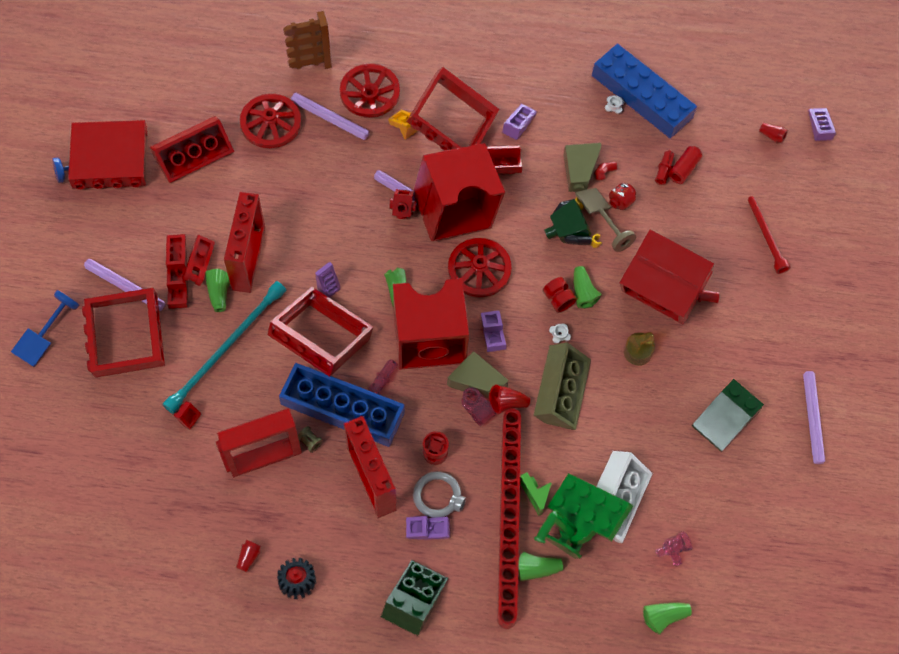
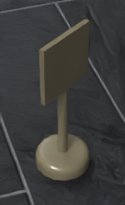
[575,188,636,252]

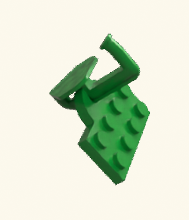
[534,473,633,559]

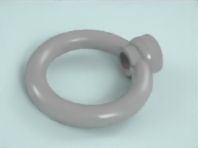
[413,471,466,518]

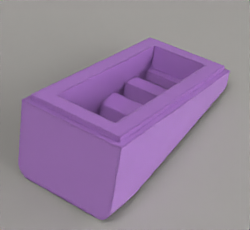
[502,104,537,140]
[808,108,836,141]
[315,262,340,298]

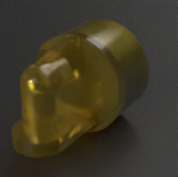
[624,332,655,366]

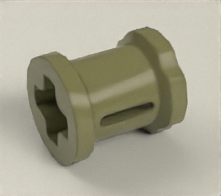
[298,426,323,453]

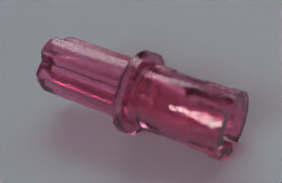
[368,359,398,394]

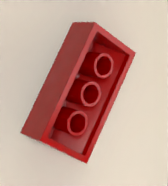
[149,116,235,183]

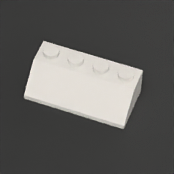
[597,451,653,543]

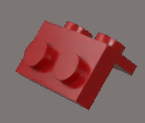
[487,146,522,174]

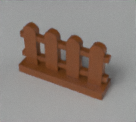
[283,11,332,69]

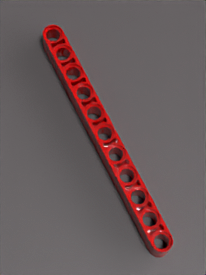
[497,408,521,629]

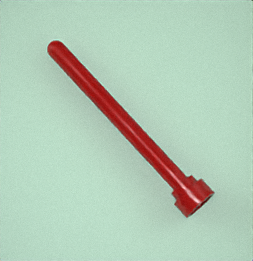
[748,196,791,274]

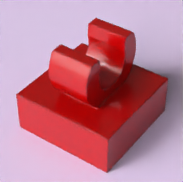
[174,401,201,429]

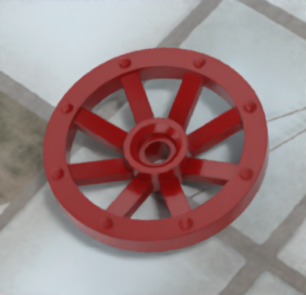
[340,64,400,118]
[240,94,301,148]
[448,238,512,297]

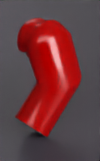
[594,161,617,180]

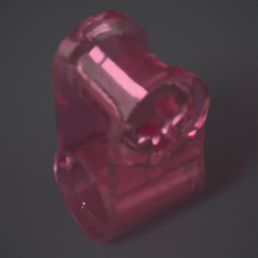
[461,387,497,426]

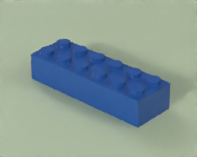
[592,43,697,139]
[279,362,405,447]

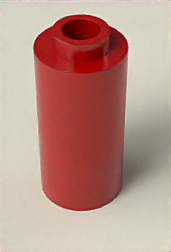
[668,146,702,184]

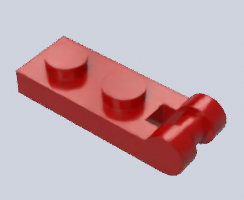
[182,234,215,286]

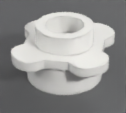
[605,96,624,114]
[549,324,571,344]

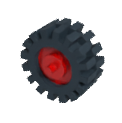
[277,558,316,599]

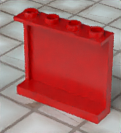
[68,120,148,190]

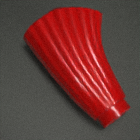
[489,385,530,414]

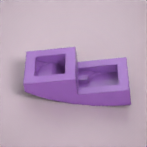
[481,311,506,352]
[406,516,450,539]

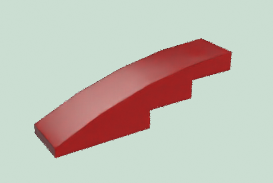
[166,234,188,309]

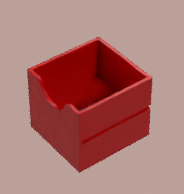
[414,143,505,242]
[619,229,715,325]
[393,278,469,370]

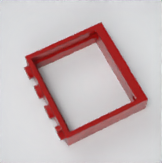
[406,67,500,151]
[224,192,266,293]
[267,287,373,377]
[82,288,165,378]
[215,408,302,478]
[344,416,397,518]

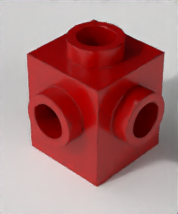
[389,189,416,219]

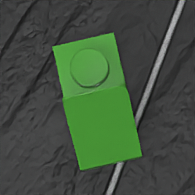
[520,472,551,516]

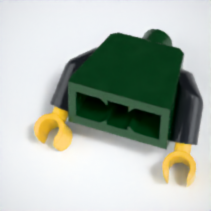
[544,197,602,248]

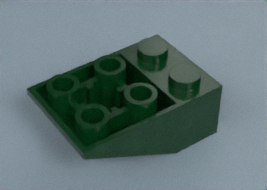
[381,560,448,636]

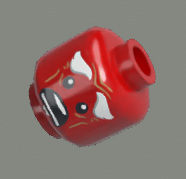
[609,183,636,210]

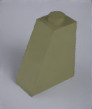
[563,143,601,192]
[447,351,509,399]

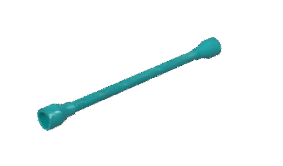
[162,281,287,414]

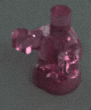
[656,531,693,567]

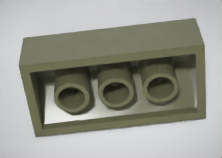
[533,343,591,430]

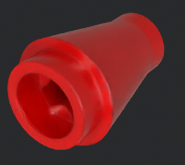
[759,122,788,143]
[236,540,261,572]

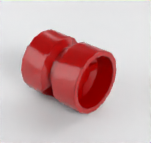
[543,277,577,313]
[423,431,449,465]

